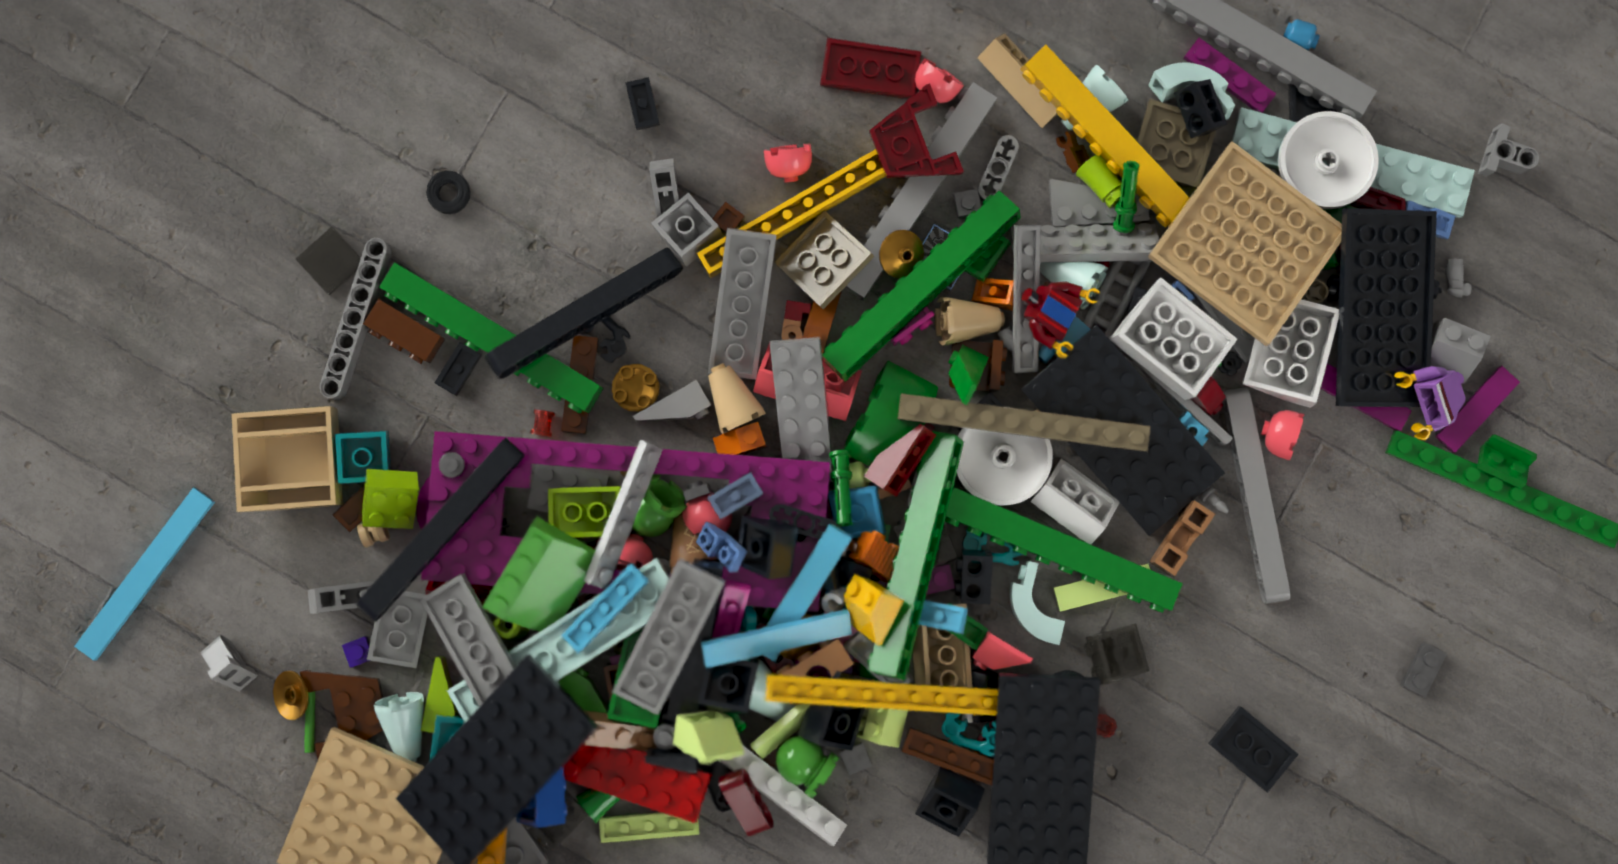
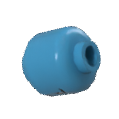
[1283,19,1320,51]

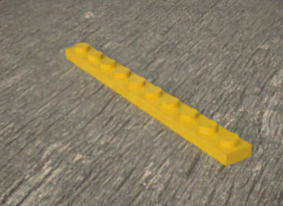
[765,674,998,716]

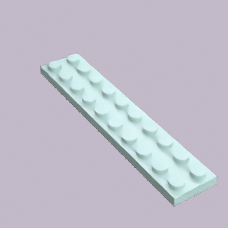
[1231,108,1475,218]
[447,558,670,722]

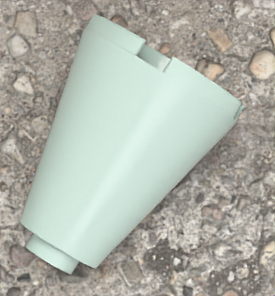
[1061,65,1129,131]
[1040,262,1108,310]
[749,659,797,721]
[374,692,424,762]

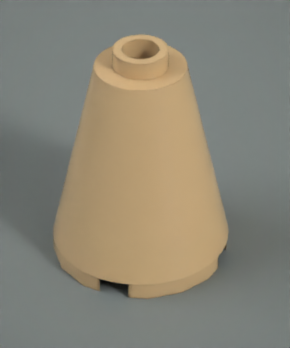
[935,297,1005,346]
[708,363,766,434]

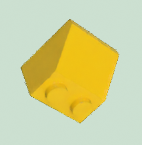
[844,574,903,646]

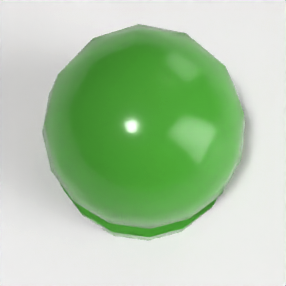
[631,474,687,537]
[776,736,840,799]

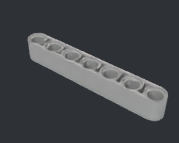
[319,238,392,401]

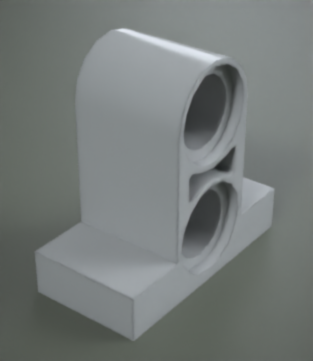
[1478,123,1540,177]
[201,635,258,692]

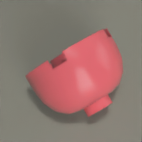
[915,58,964,104]
[764,144,812,182]
[1261,410,1304,461]
[682,492,732,535]
[616,534,653,571]

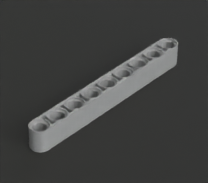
[1222,386,1290,604]

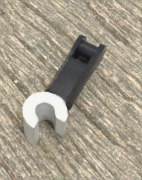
[822,563,847,613]

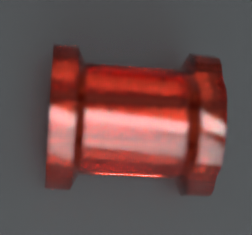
[530,409,555,437]
[1097,713,1117,738]

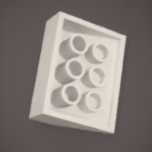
[1109,278,1237,400]
[1243,299,1339,408]

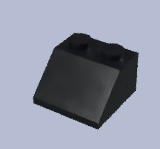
[739,516,798,579]
[698,660,758,714]
[915,767,985,837]

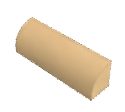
[978,34,1058,128]

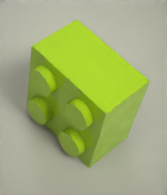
[362,469,419,529]

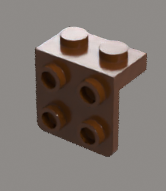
[949,340,1007,392]

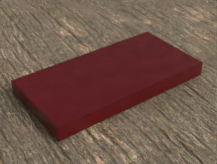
[820,38,922,99]

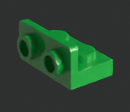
[1477,434,1537,489]

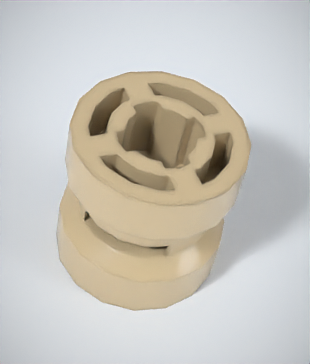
[357,523,390,548]

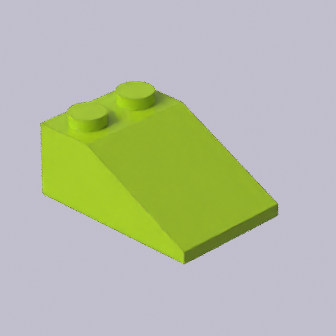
[548,486,622,537]

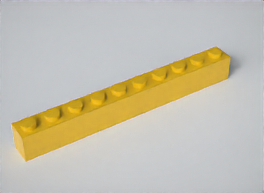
[1020,45,1189,228]
[697,150,886,279]

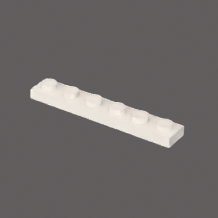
[719,745,847,846]

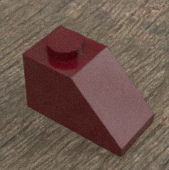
[1190,376,1226,416]

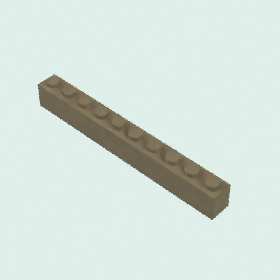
[897,394,1150,451]

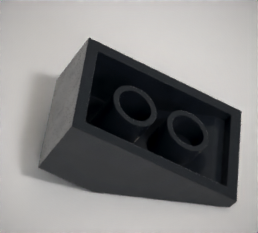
[798,671,874,751]

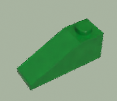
[948,344,989,405]

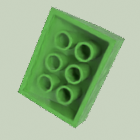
[482,517,596,632]

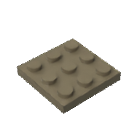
[1136,99,1216,189]
[774,210,874,309]

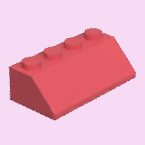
[753,342,862,421]

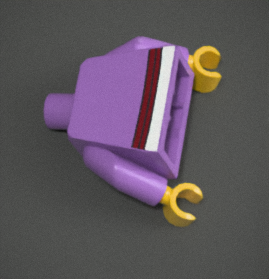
[1394,366,1465,440]

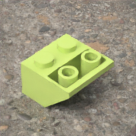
[856,707,908,748]
[673,710,744,764]

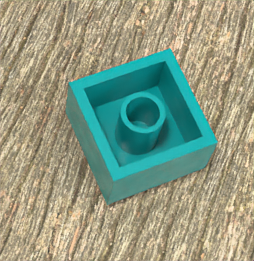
[335,430,391,483]

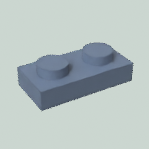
[708,472,763,520]

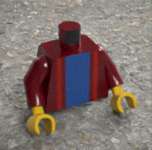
[1022,282,1100,358]

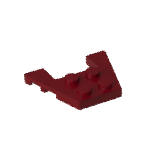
[869,83,964,178]

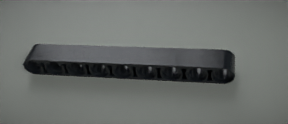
[485,248,683,379]
[356,438,525,622]

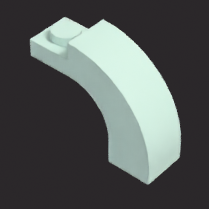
[1148,63,1235,120]
[1009,561,1065,645]

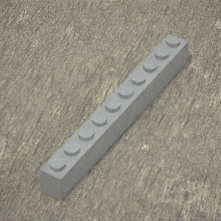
[1148,0,1377,120]
[844,82,997,301]

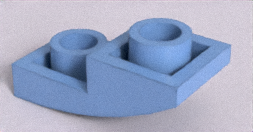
[696,522,747,572]

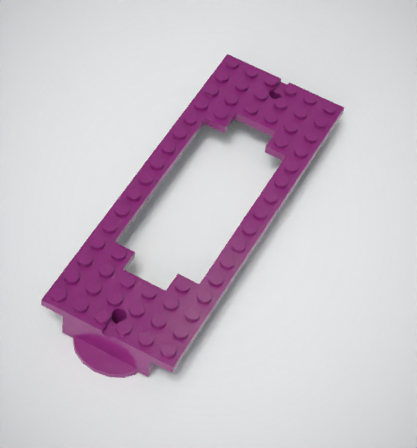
[416,431,833,611]

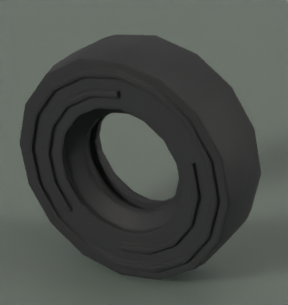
[426,170,471,214]

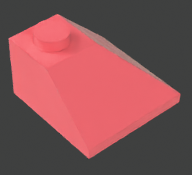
[970,632,1033,671]

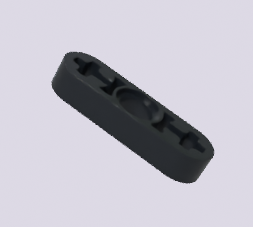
[769,504,839,540]

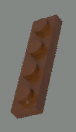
[561,335,599,434]
[901,727,993,786]

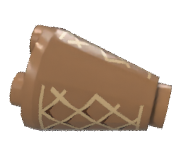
[669,514,719,574]

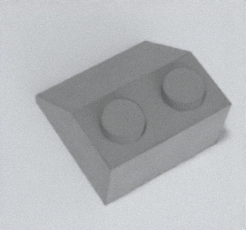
[651,193,723,267]
[1431,318,1491,384]

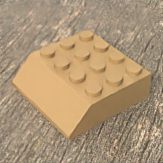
[232,406,343,512]

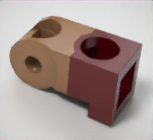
[782,300,811,340]

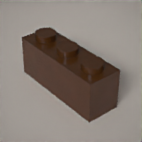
[363,299,445,364]

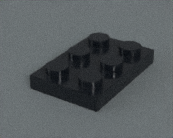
[1208,706,1299,793]

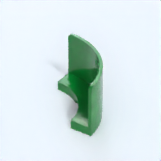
[843,361,938,466]

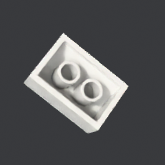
[1031,458,1120,545]

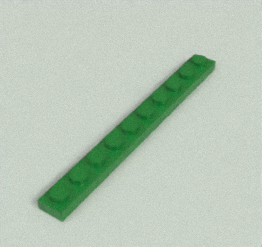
[1385,430,1618,548]

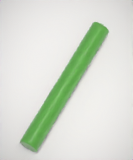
[304,691,315,753]

